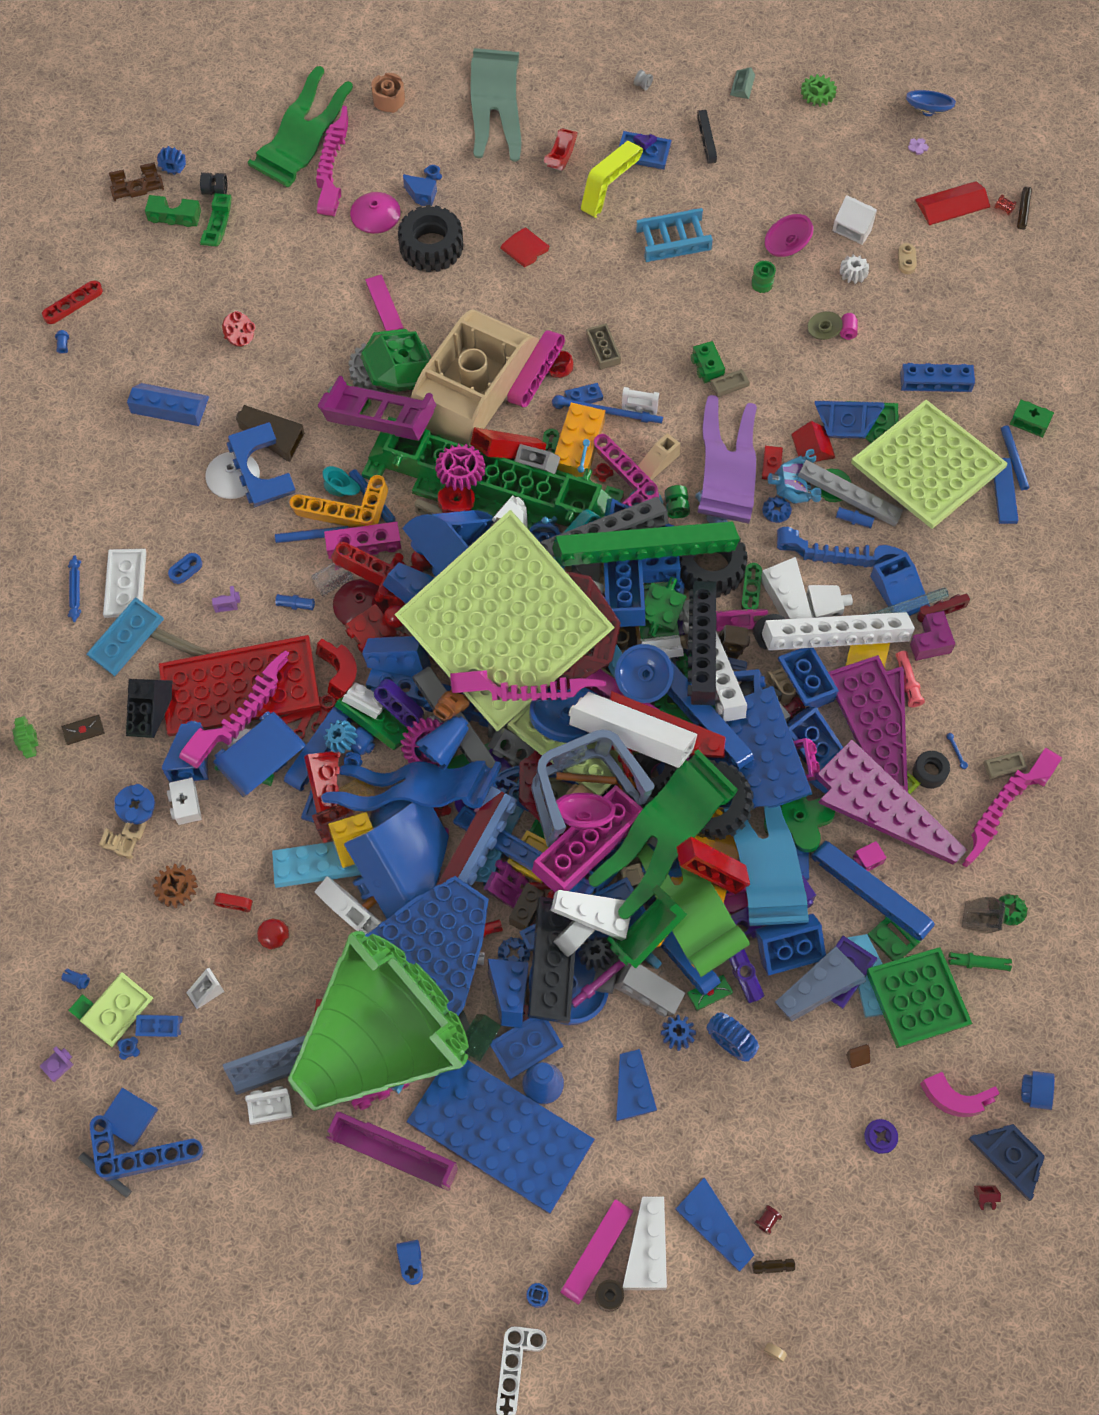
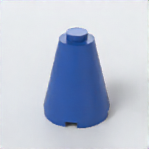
[415,716,469,770]
[522,1062,564,1104]

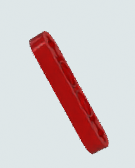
[42,280,103,324]

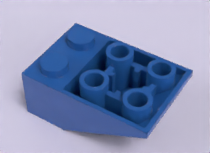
[870,552,930,616]

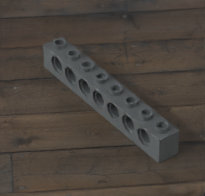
[540,497,668,557]

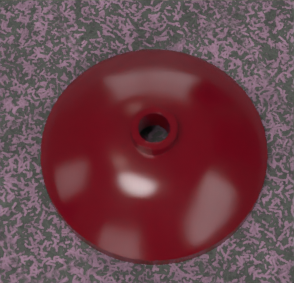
[333,579,389,625]

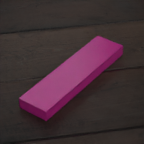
[365,274,404,331]

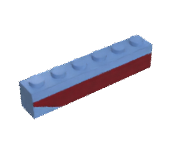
[436,786,517,886]

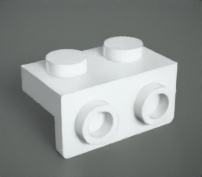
[245,1086,293,1125]

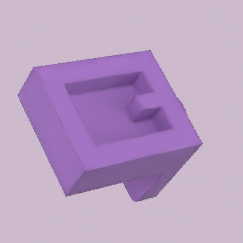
[212,586,240,613]
[40,1046,74,1082]

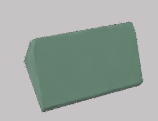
[730,67,755,99]

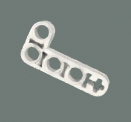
[496,1327,547,1415]

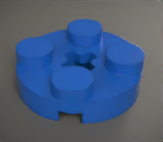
[114,784,155,824]

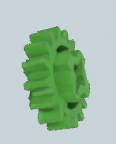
[801,74,837,107]
[12,716,39,759]

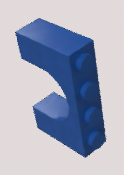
[226,422,296,508]

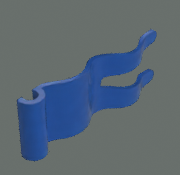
[321,761,501,812]

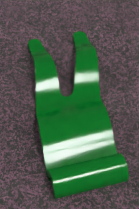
[247,66,353,187]
[589,749,738,919]

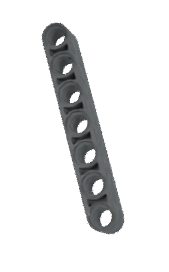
[412,666,501,774]

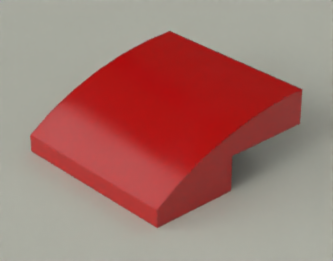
[500,227,550,268]

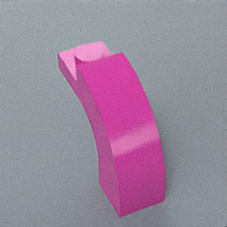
[920,1072,1000,1117]

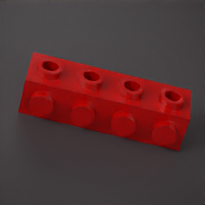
[676,837,750,894]

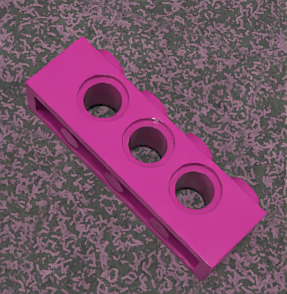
[324,521,402,559]

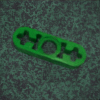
[741,563,762,610]

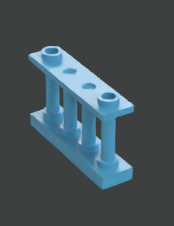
[636,208,713,262]

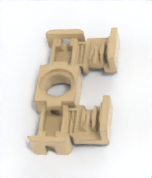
[99,801,147,859]

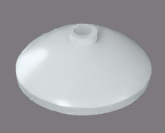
[205,452,260,499]

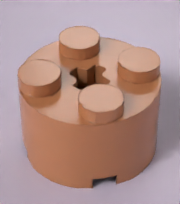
[371,73,405,113]

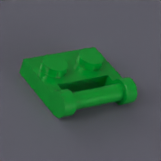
[867,917,921,961]

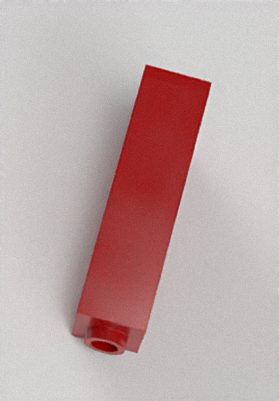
[470,427,546,459]

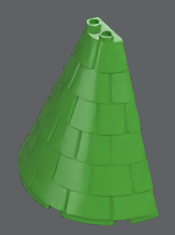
[288,931,469,1111]

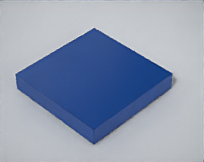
[98,1088,158,1146]

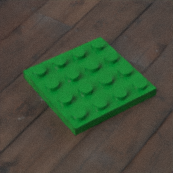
[867,947,973,1048]

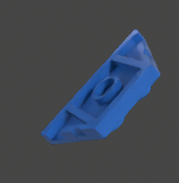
[815,401,885,439]

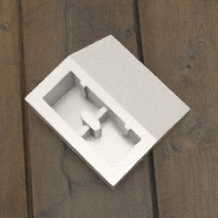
[832,195,877,245]

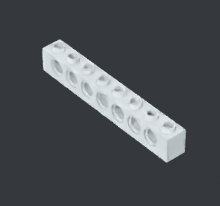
[679,600,747,722]
[762,612,915,650]

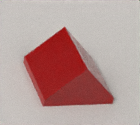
[791,421,835,462]

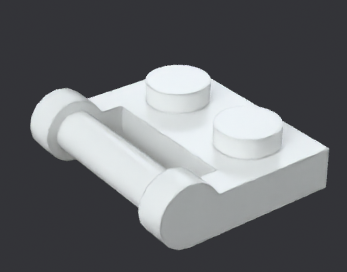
[622,387,659,415]

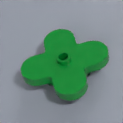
[764,797,835,852]

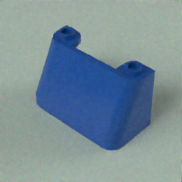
[213,711,306,797]

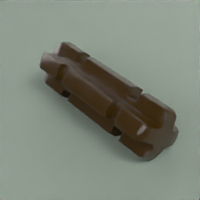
[752,1259,795,1274]

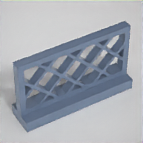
[223,1035,305,1095]

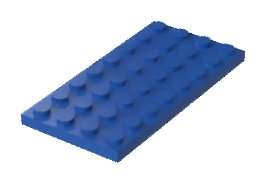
[407,1060,595,1214]

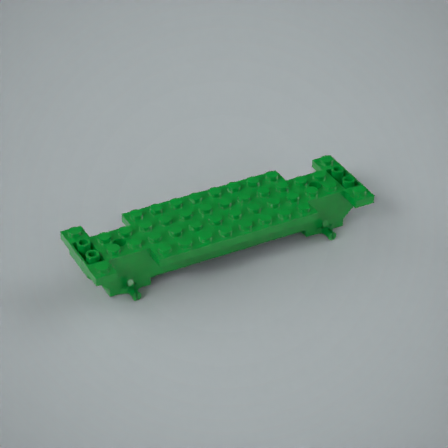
[362,416,624,530]

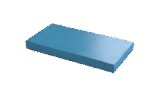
[86,597,164,676]

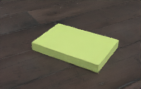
[80,972,153,1047]

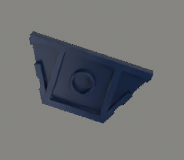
[968,1124,1045,1201]

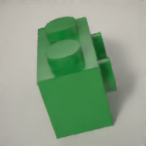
[690,341,725,384]

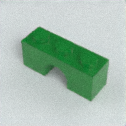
[145,195,201,227]

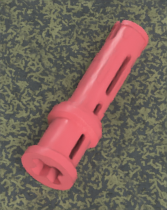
[895,651,925,707]

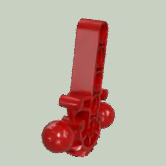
[331,542,432,628]

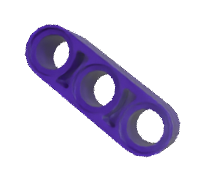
[374,679,424,727]

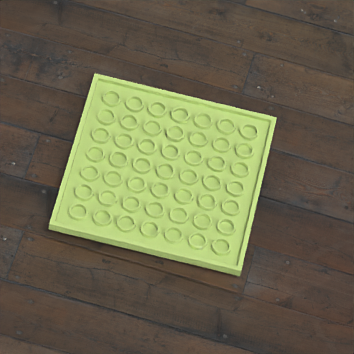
[395,510,615,732]

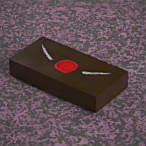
[61,715,105,745]

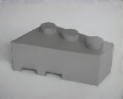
[614,963,685,1017]

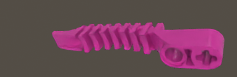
[316,106,348,217]
[179,651,289,768]
[450,670,606,701]
[962,747,1062,868]

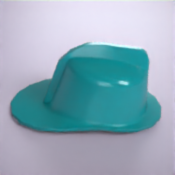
[322,466,360,497]

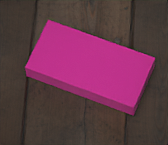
[724,888,748,914]

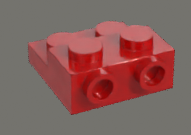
[345,603,398,653]

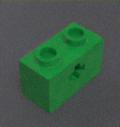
[1009,399,1054,438]

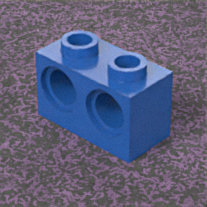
[642,556,681,583]

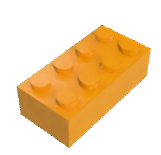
[555,402,605,477]

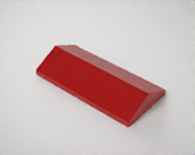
[915,181,990,225]

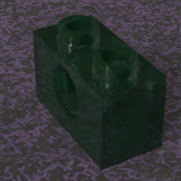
[464,1014,501,1062]

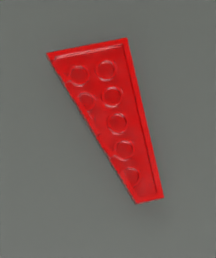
[610,691,726,758]

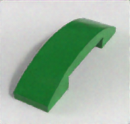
[200,193,232,247]

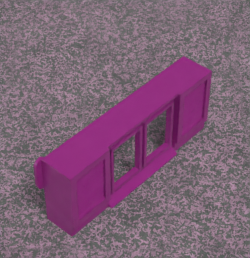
[318,375,436,441]
[326,1111,458,1191]

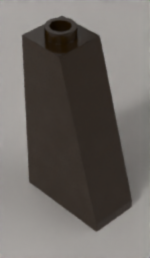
[236,405,305,462]

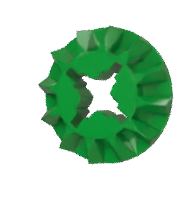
[995,893,1028,926]

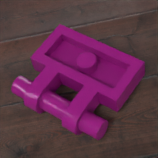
[484,859,529,909]

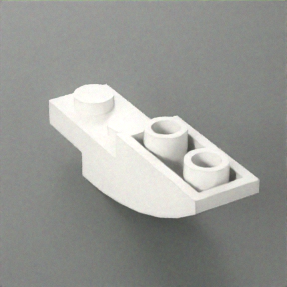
[315,876,382,935]

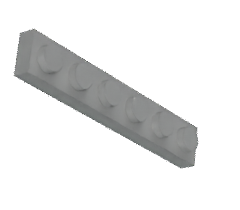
[798,460,903,527]

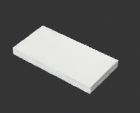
[103,549,146,618]

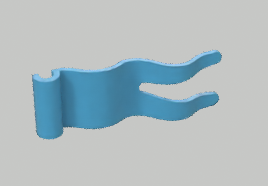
[724,806,809,926]

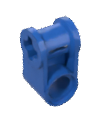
[396,1239,423,1285]

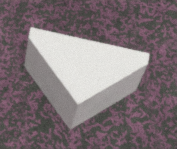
[186,968,224,1009]

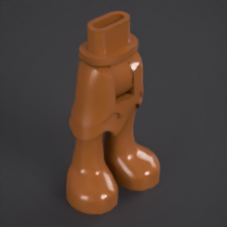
[433,689,471,721]

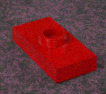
[761,446,783,480]

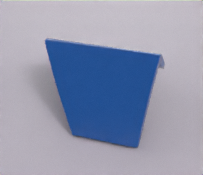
[344,802,449,919]

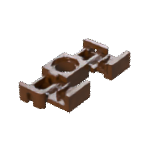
[109,162,164,201]

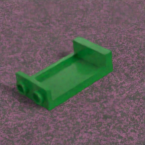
[607,885,687,968]

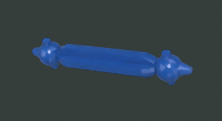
[68,555,81,622]

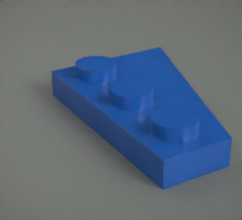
[616,1049,657,1122]

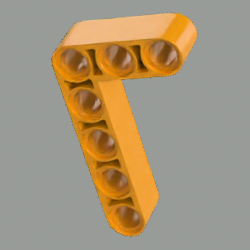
[289,475,388,527]

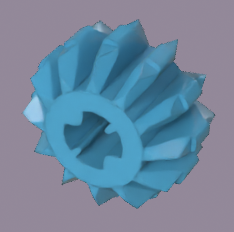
[323,720,358,754]

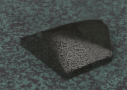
[962,897,1006,934]

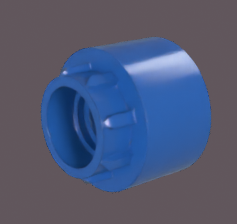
[1021,1071,1055,1110]

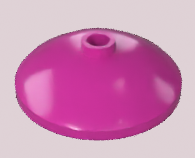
[350,192,401,234]
[765,214,814,257]
[556,793,615,829]

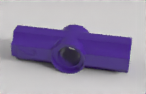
[729,949,765,1003]

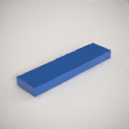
[993,458,1019,524]

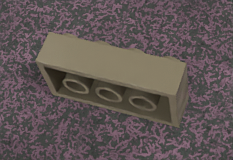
[586,323,621,370]

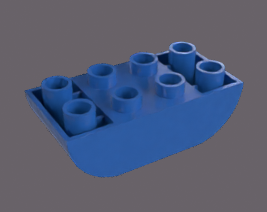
[402,510,494,577]

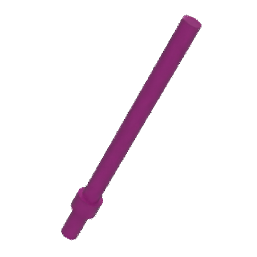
[571,959,625,1008]

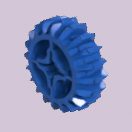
[706,1012,759,1062]

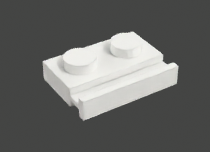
[342,682,385,719]

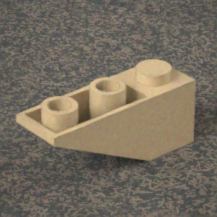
[635,433,680,483]

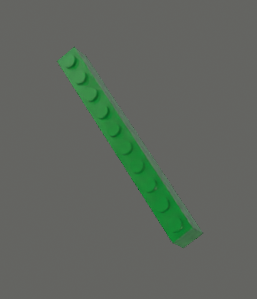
[552,521,740,566]

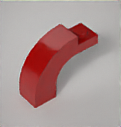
[316,639,357,700]

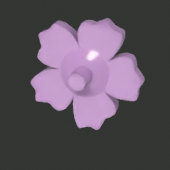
[908,138,929,155]

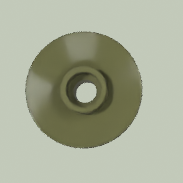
[808,311,843,340]

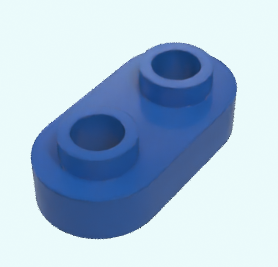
[168,553,202,584]

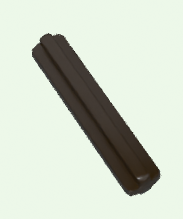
[1017,187,1032,230]

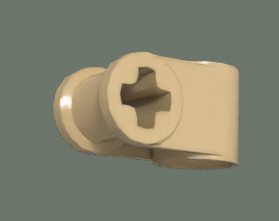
[766,666,796,703]

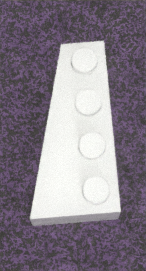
[761,557,812,619]
[622,1197,667,1290]

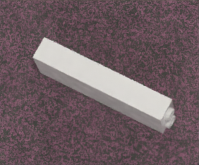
[569,692,697,768]

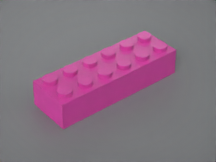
[532,786,643,892]

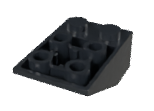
[126,679,172,738]

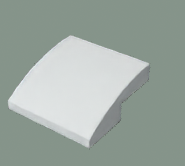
[641,635,684,658]

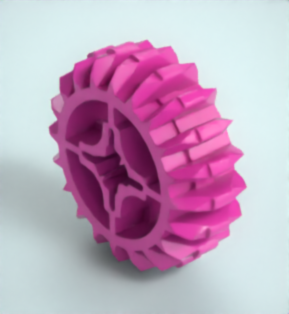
[435,443,485,491]
[400,717,443,766]

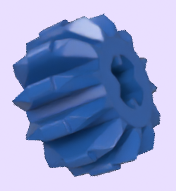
[157,146,186,175]
[661,1015,696,1051]

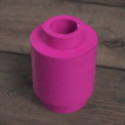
[840,313,858,340]

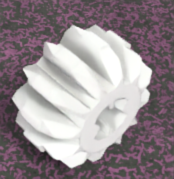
[840,254,869,284]

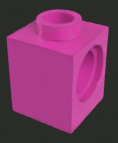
[853,841,887,871]

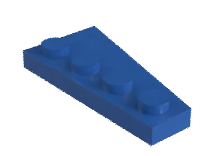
[675,1177,754,1272]

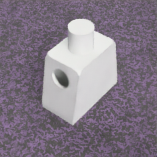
[806,585,853,618]

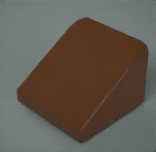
[846,1044,871,1068]

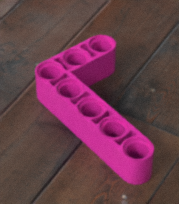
[594,434,659,506]

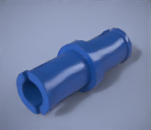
[836,507,874,529]
[275,594,315,611]

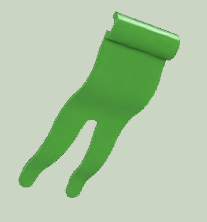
[637,844,750,977]

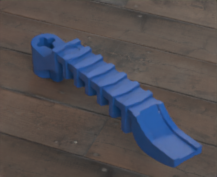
[777,527,906,567]

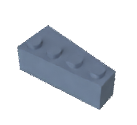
[775,947,866,1022]

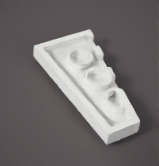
[551,890,630,941]

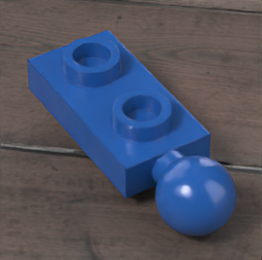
[552,383,604,409]

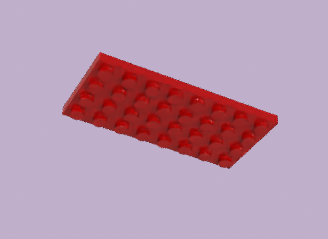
[159,635,321,737]

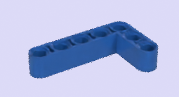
[90,1115,203,1181]

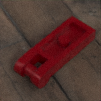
[917,593,970,623]

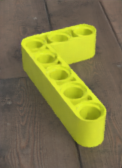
[581,141,643,218]

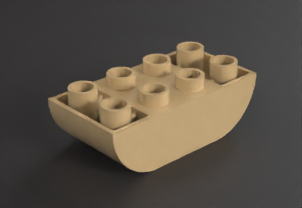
[411,310,539,447]

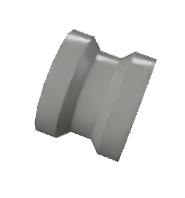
[634,70,653,91]

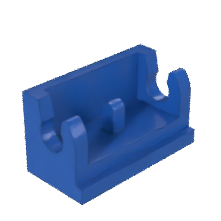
[135,1015,183,1037]

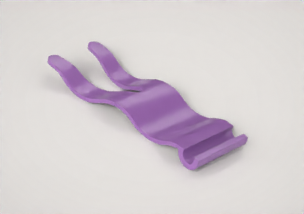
[698,395,757,524]

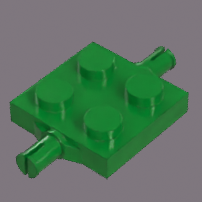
[645,577,687,638]

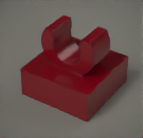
[974,1185,1001,1210]

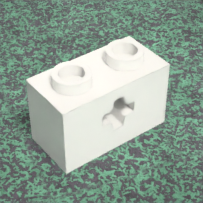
[167,778,202,825]

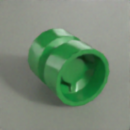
[751,261,776,293]
[664,485,690,519]

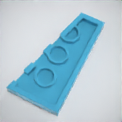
[847,934,883,1018]

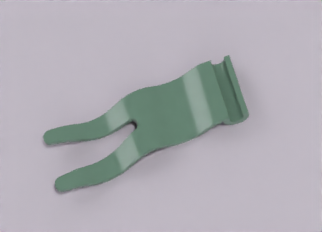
[471,48,522,162]

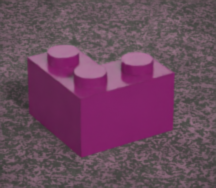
[910,611,956,661]

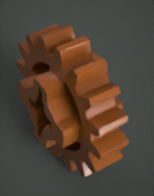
[153,864,198,908]

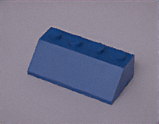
[127,383,209,426]

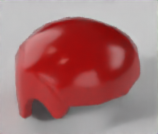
[548,350,574,378]
[257,918,289,950]

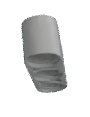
[553,920,595,957]

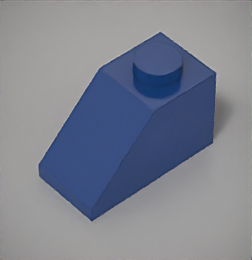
[403,174,437,206]

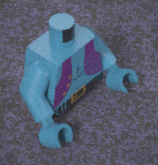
[768,449,821,504]

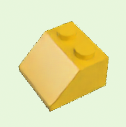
[328,812,373,868]

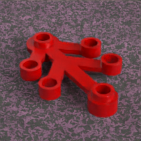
[281,694,337,740]

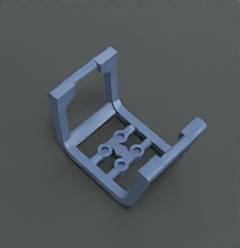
[531,729,654,847]

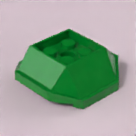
[360,329,432,392]

